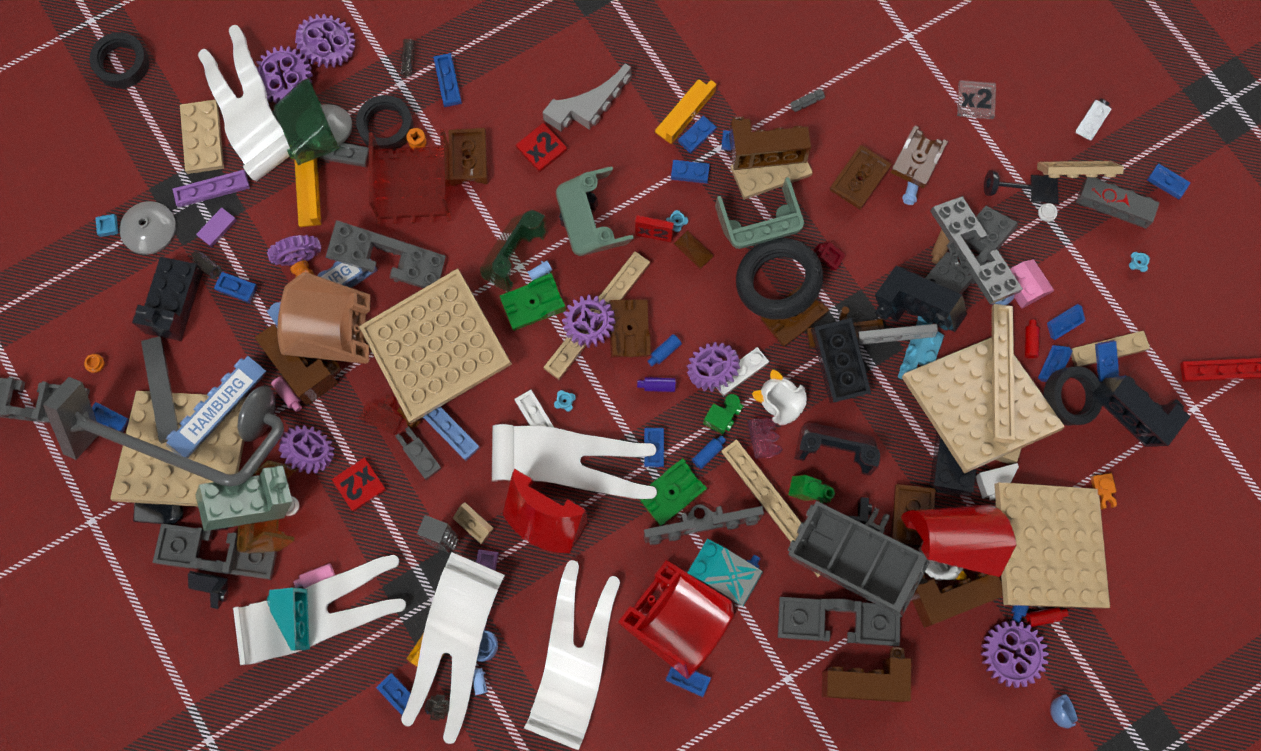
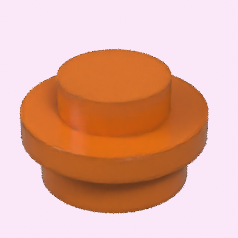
[84,354,105,373]

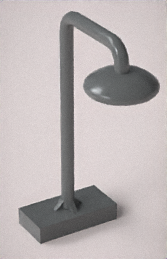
[43,377,284,487]

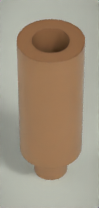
[931,229,950,264]

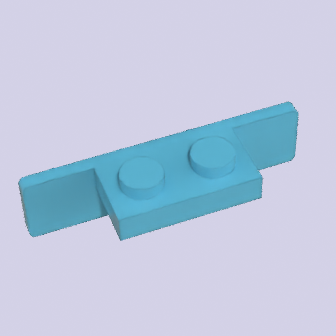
[898,316,944,379]

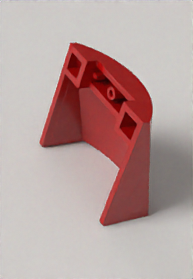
[503,469,588,554]
[901,505,1017,577]
[618,560,734,679]

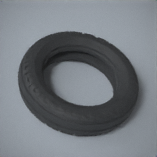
[736,238,823,320]

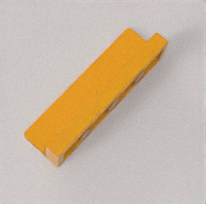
[655,80,717,144]
[295,150,321,227]

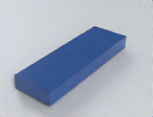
[433,53,462,107]

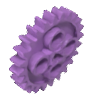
[295,14,355,68]
[256,46,313,105]
[980,621,1049,688]

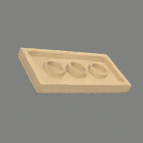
[180,100,224,174]
[730,161,812,200]
[1037,161,1124,178]

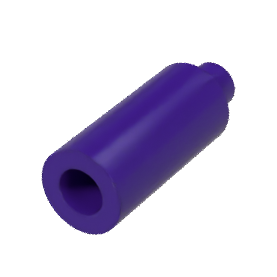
[637,377,675,392]

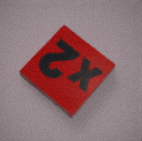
[516,123,567,172]
[635,215,674,242]
[332,457,386,512]

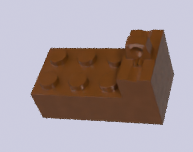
[729,117,811,170]
[254,324,342,406]
[911,573,1003,628]
[822,647,911,702]

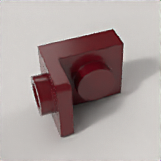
[814,242,845,271]

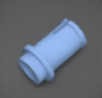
[902,181,919,205]
[528,260,552,281]
[473,668,488,695]

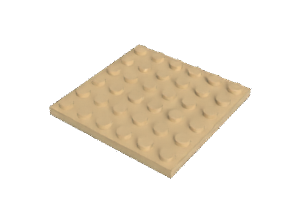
[359,269,512,423]
[902,337,1065,473]
[110,391,247,506]
[994,482,1110,608]

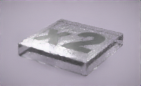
[957,80,996,119]

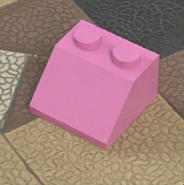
[1010,259,1054,309]

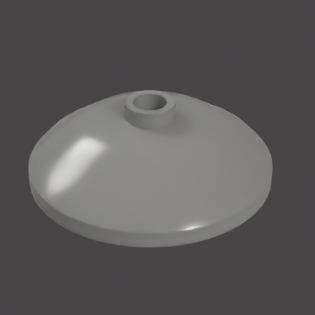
[297,104,352,149]
[119,201,176,255]

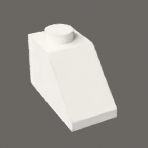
[975,463,1019,500]

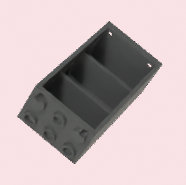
[788,501,930,617]

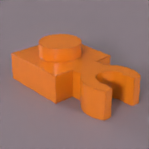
[1090,473,1117,509]

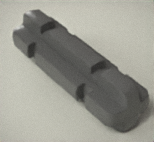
[790,89,825,112]

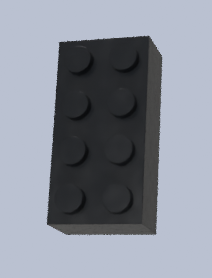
[811,318,871,403]
[929,431,976,496]

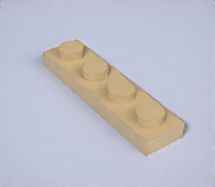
[1071,331,1150,367]

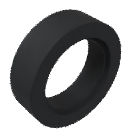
[89,32,149,89]
[356,95,414,152]
[1044,366,1102,426]

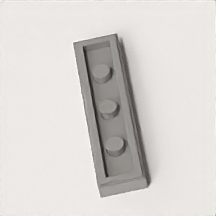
[858,324,938,345]

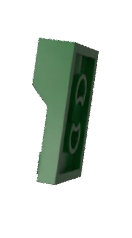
[500,273,566,331]
[639,458,707,526]

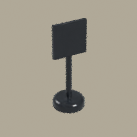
[984,170,1058,204]

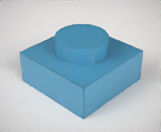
[96,214,118,237]

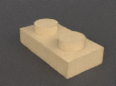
[453,503,494,544]

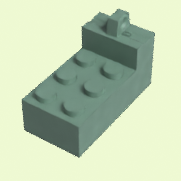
[195,466,292,531]

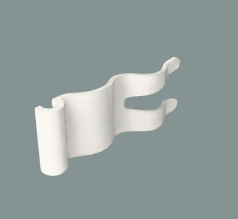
[198,25,297,182]
[492,424,657,499]
[401,552,504,744]
[233,555,406,665]
[524,560,620,750]

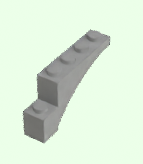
[543,64,632,131]

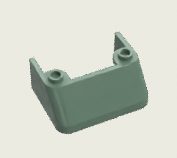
[556,166,633,256]
[715,177,804,249]

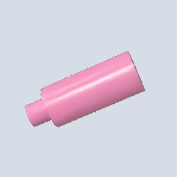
[271,376,302,412]
[293,564,335,589]

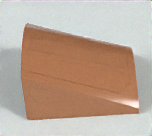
[277,272,370,364]

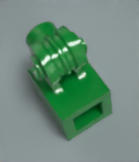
[703,394,744,435]
[788,475,835,504]

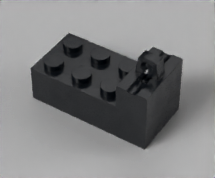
[132,257,203,341]
[875,266,967,332]
[1092,375,1191,447]

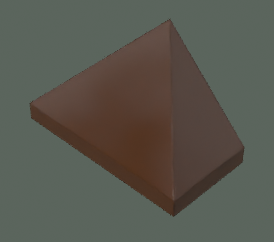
[674,231,714,269]

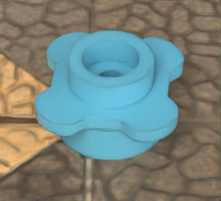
[666,210,688,232]
[1129,252,1150,272]
[554,390,575,412]

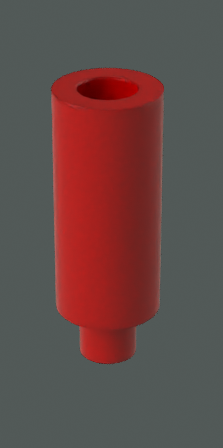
[1024,320,1040,359]
[1026,607,1068,627]

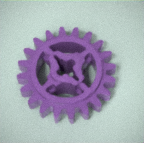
[267,235,321,266]
[562,295,616,348]
[687,342,740,392]
[278,425,334,474]

